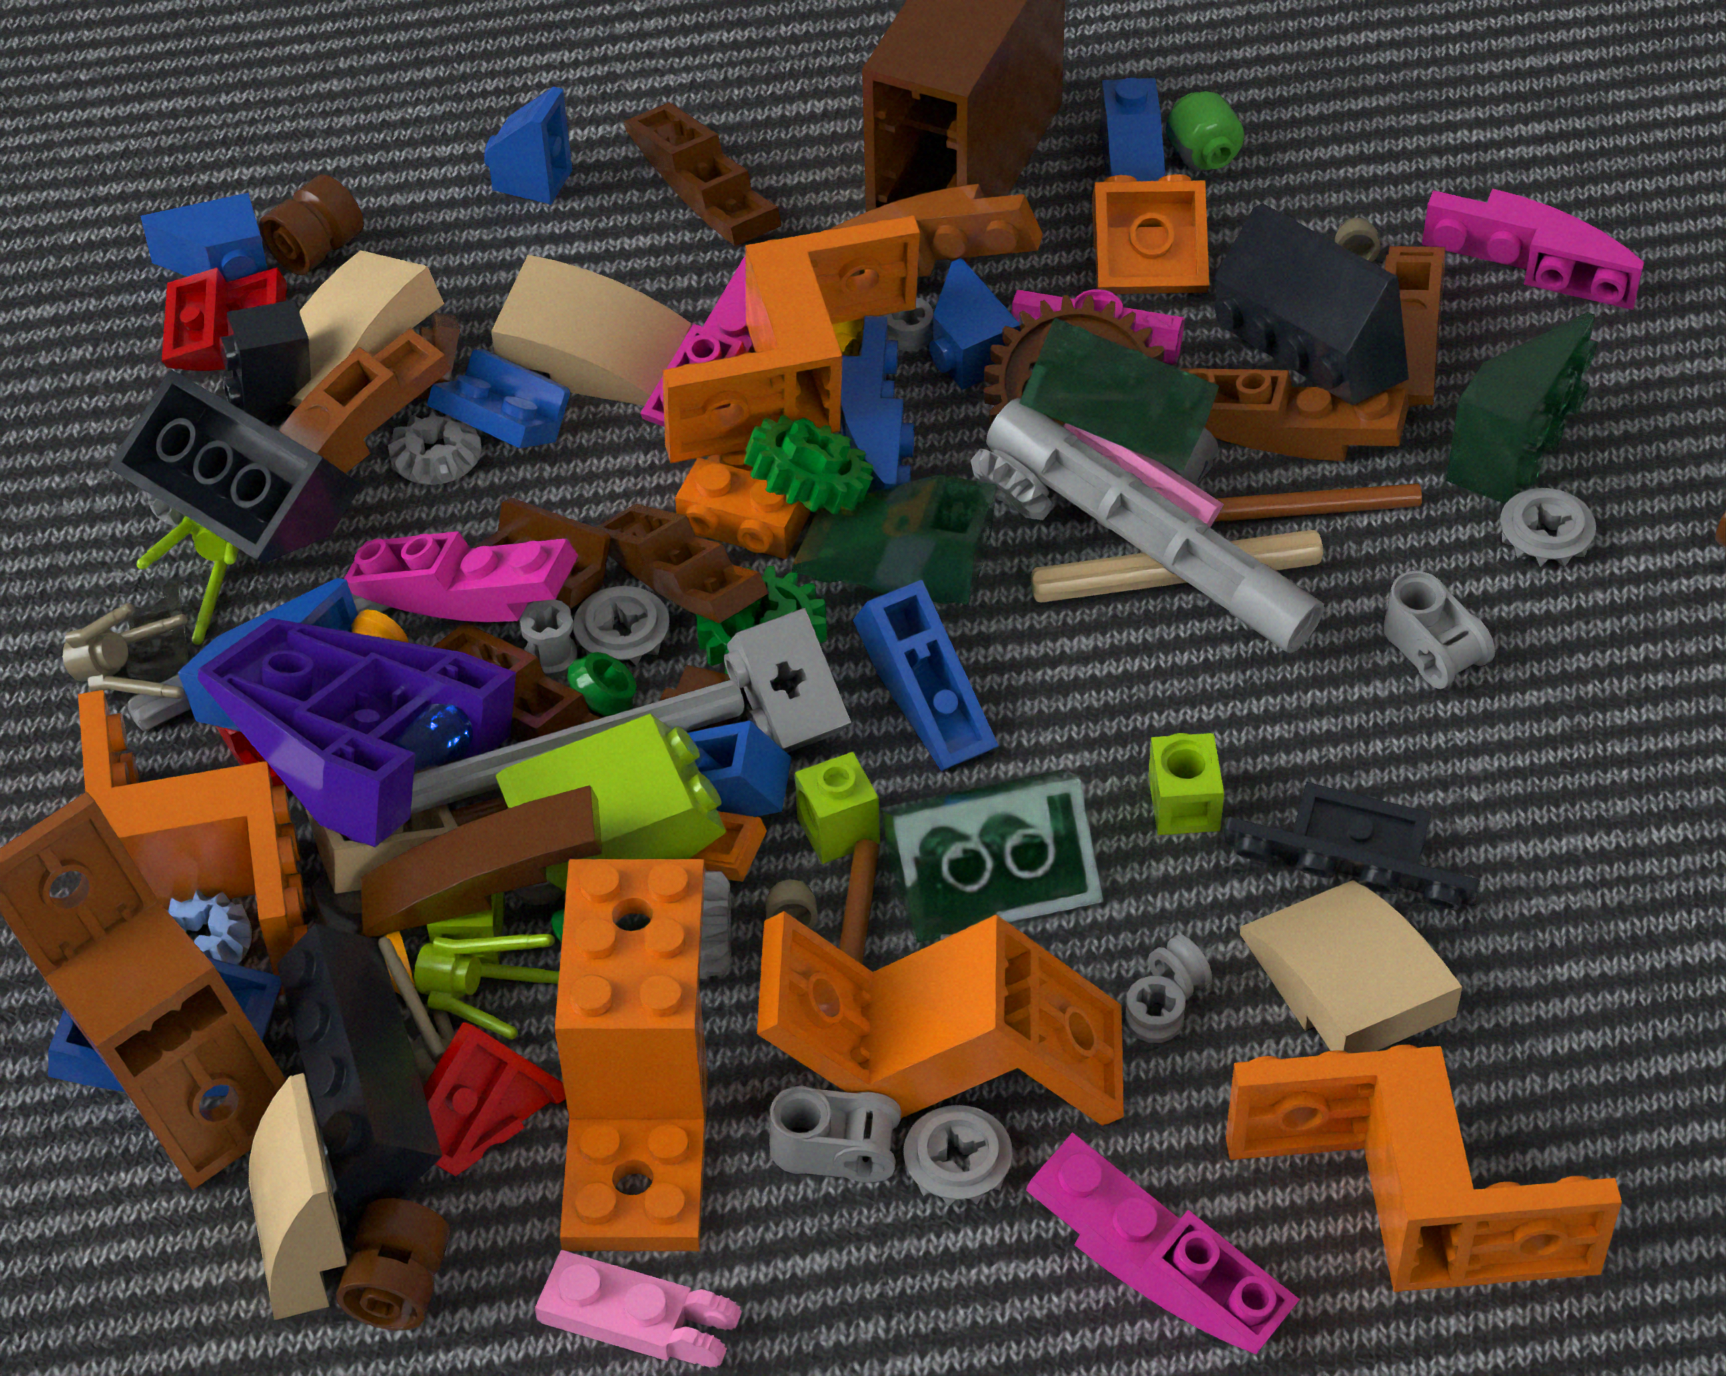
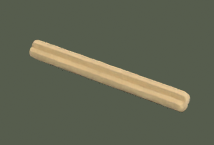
[1031,530,1323,603]

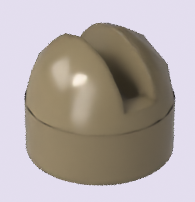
[1335,218,1381,262]
[765,879,818,929]

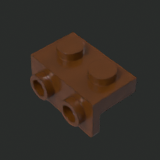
[472,497,610,609]

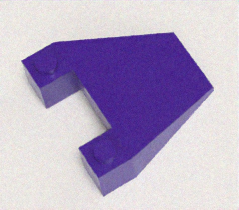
[198,618,516,847]

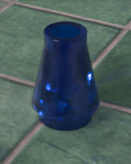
[390,703,473,773]

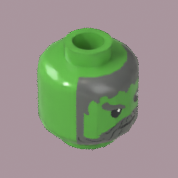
[1165,91,1245,172]

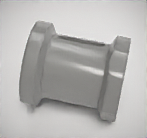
[519,599,578,679]

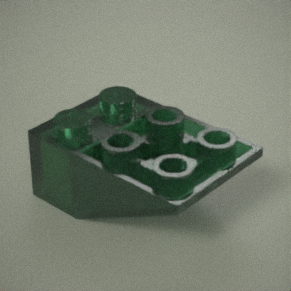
[1446,312,1598,504]
[792,474,997,605]

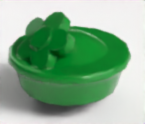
[568,652,636,717]

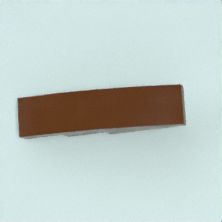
[624,102,782,246]
[595,504,769,623]
[432,622,601,743]
[361,785,603,938]

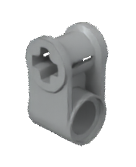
[1383,571,1495,689]
[769,1086,901,1182]

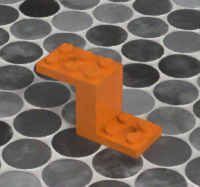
[662,216,920,463]
[78,690,308,995]
[555,859,708,1251]
[757,911,1124,1126]
[1226,1045,1622,1292]

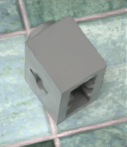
[724,608,851,753]

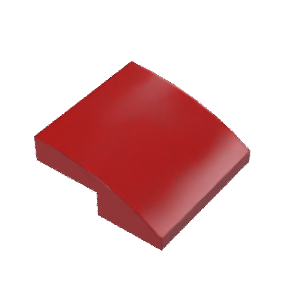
[162,267,287,371]

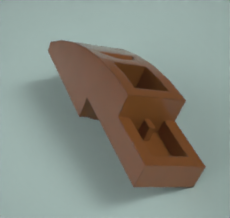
[829,184,1043,277]
[1385,246,1445,408]
[278,328,451,473]
[1165,368,1409,461]

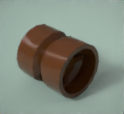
[259,174,364,276]
[336,1198,451,1331]

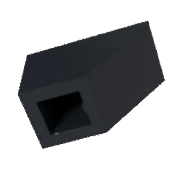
[220,300,311,424]

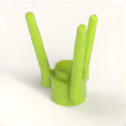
[136,516,239,645]
[414,934,559,1039]

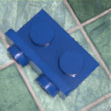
[427,349,570,448]

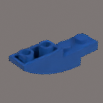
[840,316,914,524]

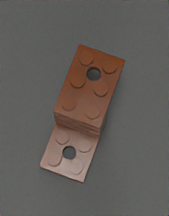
[0,791,286,1190]

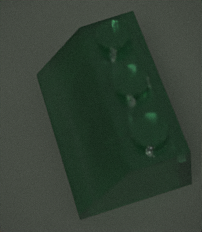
[1019,318,1219,471]
[880,769,1103,943]

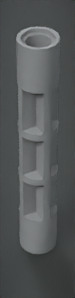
[986,398,1324,653]

